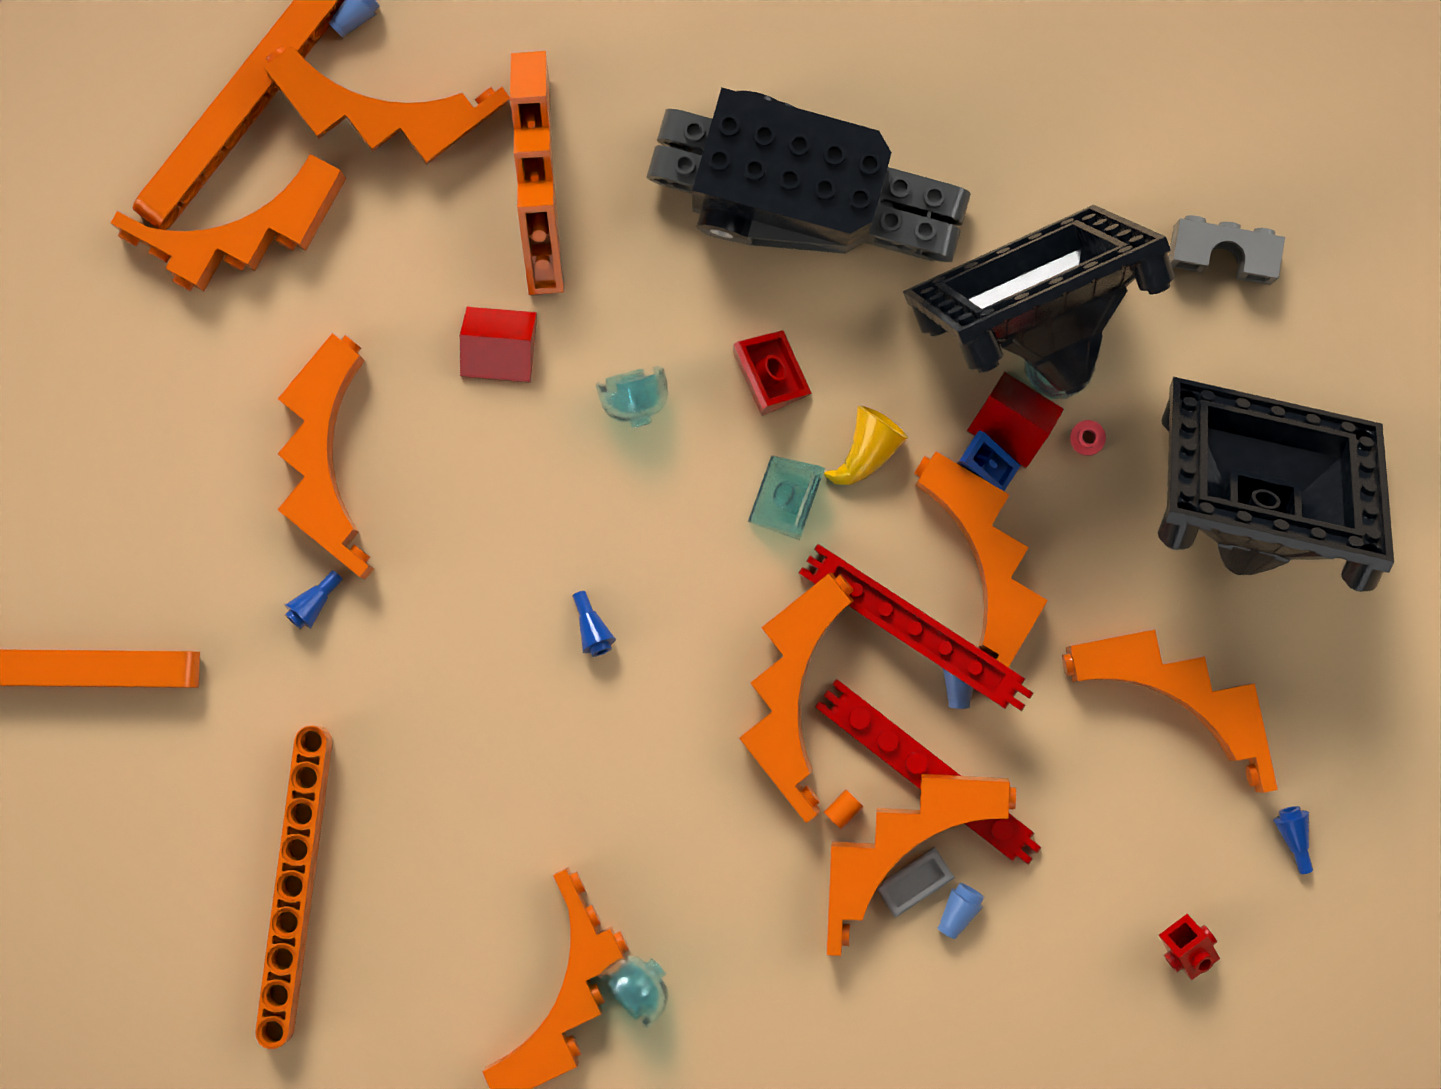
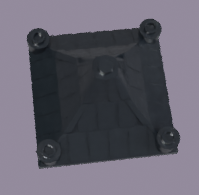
[903,205,1175,394]
[1157,376,1394,592]

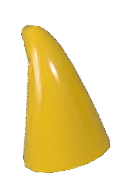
[824,406,908,485]

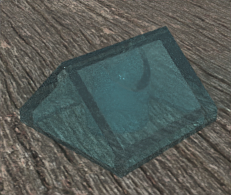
[748,455,825,540]

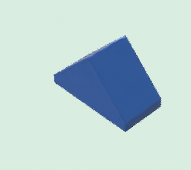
[957,430,1021,491]

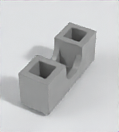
[1168,215,1285,285]

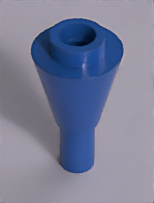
[285,570,343,629]
[572,591,616,657]
[1273,806,1313,874]

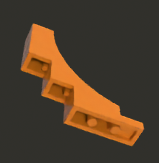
[263,45,510,165]
[510,51,564,295]
[277,333,374,579]
[914,451,1048,667]
[739,573,854,823]
[1062,629,1278,793]
[827,774,1016,956]

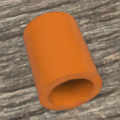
[824,789,863,829]

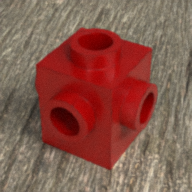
[1159,914,1220,980]

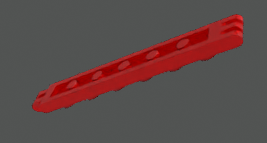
[798,543,1034,711]
[815,679,1041,865]

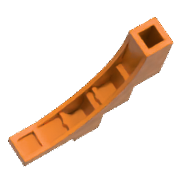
[111,154,346,292]
[482,867,630,1089]

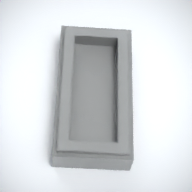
[876,847,955,918]

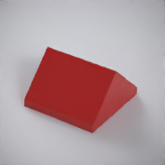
[459,306,537,383]
[733,330,812,416]
[967,371,1064,469]

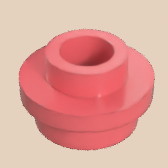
[1070,420,1106,456]

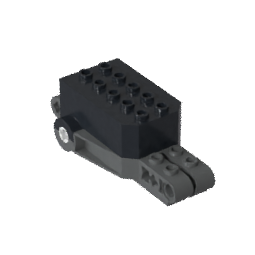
[646,87,971,262]

